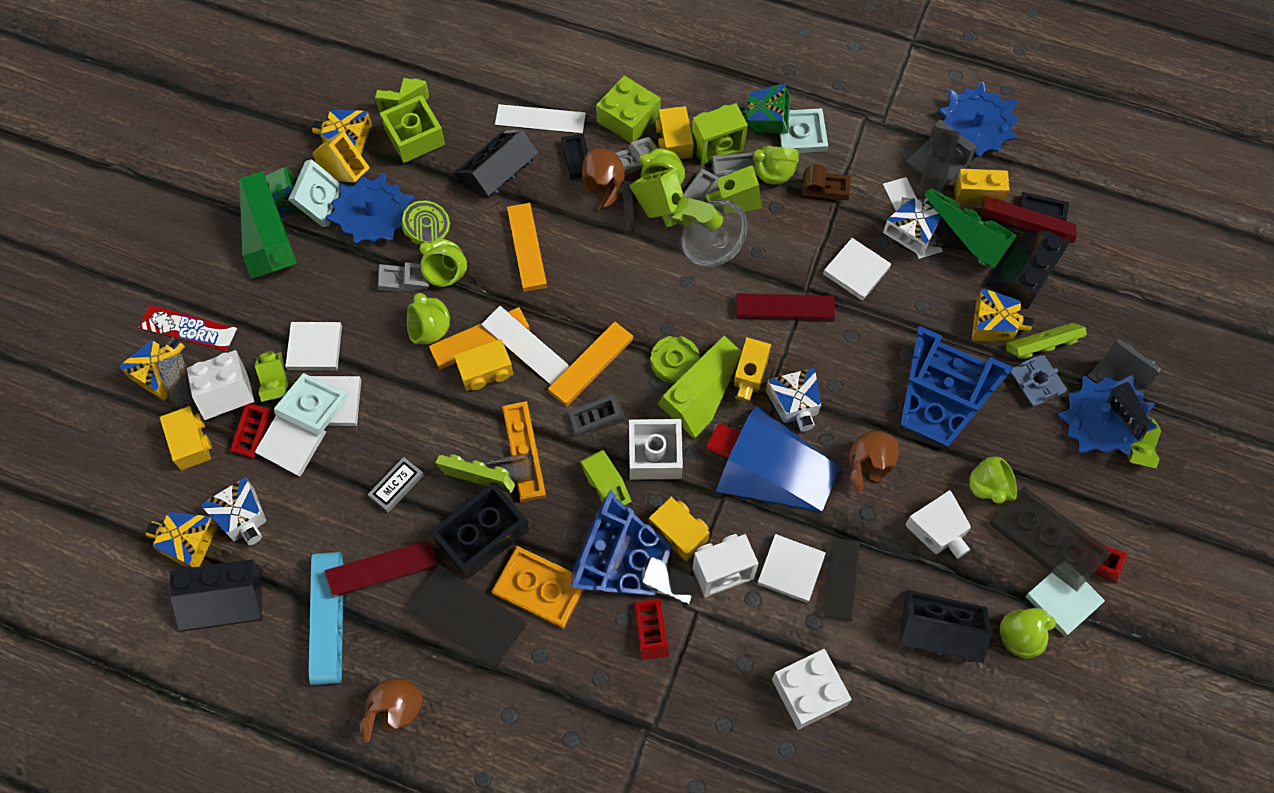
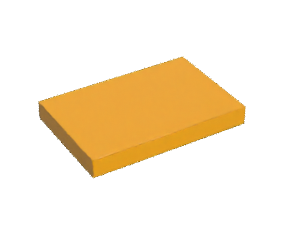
[491,546,584,629]

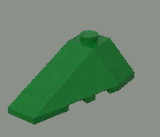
[239,171,298,279]
[924,188,1017,268]

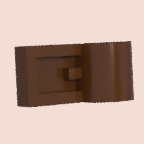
[801,165,851,200]

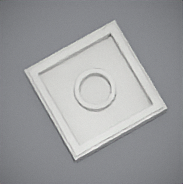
[823,238,891,301]
[285,322,342,371]
[311,376,362,426]
[255,415,326,477]
[757,534,826,603]

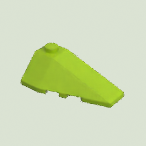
[658,336,742,439]

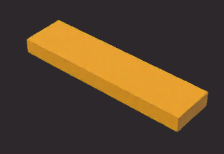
[507,203,547,292]
[429,307,530,370]
[548,322,633,407]
[502,401,546,503]

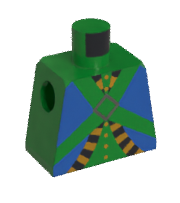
[739,83,790,134]
[265,166,301,215]

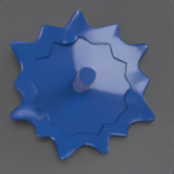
[939,81,1018,157]
[326,172,415,244]
[1058,375,1157,455]

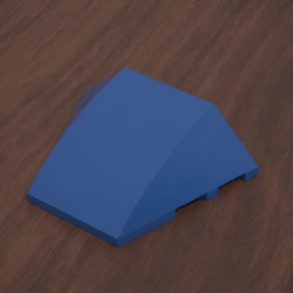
[570,490,672,596]

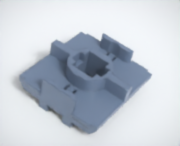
[1010,355,1067,407]

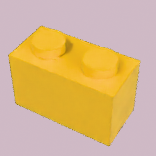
[655,106,694,159]
[954,169,1010,205]
[454,339,514,391]
[160,406,212,471]
[649,497,710,562]

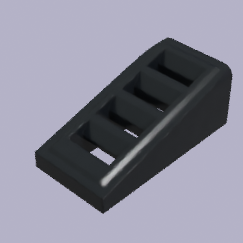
[1107,382,1150,441]

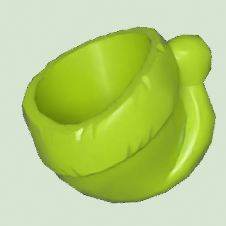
[753,146,799,185]
[639,148,685,185]
[419,239,467,287]
[407,293,450,345]
[969,456,1017,504]
[1000,608,1056,659]

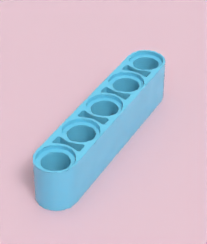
[309,552,343,685]

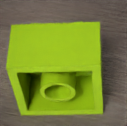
[596,75,661,143]
[380,95,445,163]
[692,103,748,165]

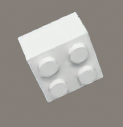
[187,350,254,420]
[629,419,683,480]
[692,534,758,598]
[772,649,852,730]

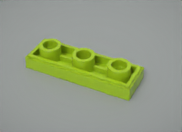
[1006,323,1087,359]
[435,454,515,493]

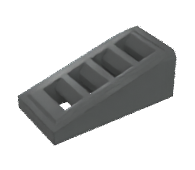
[568,394,626,436]

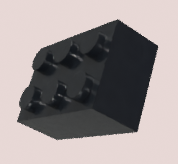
[430,482,529,580]

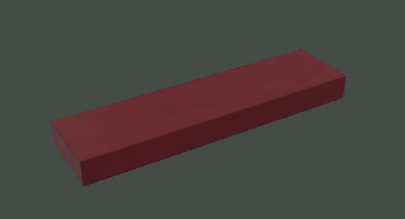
[982,196,1077,243]
[736,293,835,321]
[324,540,438,598]

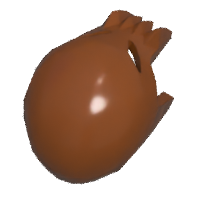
[582,148,625,211]
[848,430,899,495]
[360,678,423,743]

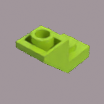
[375,78,429,112]
[255,351,288,402]
[1126,417,1161,468]
[580,450,632,505]

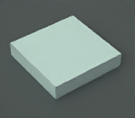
[779,108,828,153]
[288,159,341,227]
[274,373,348,435]
[1025,561,1105,637]

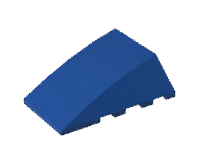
[900,326,1014,447]
[715,406,841,513]

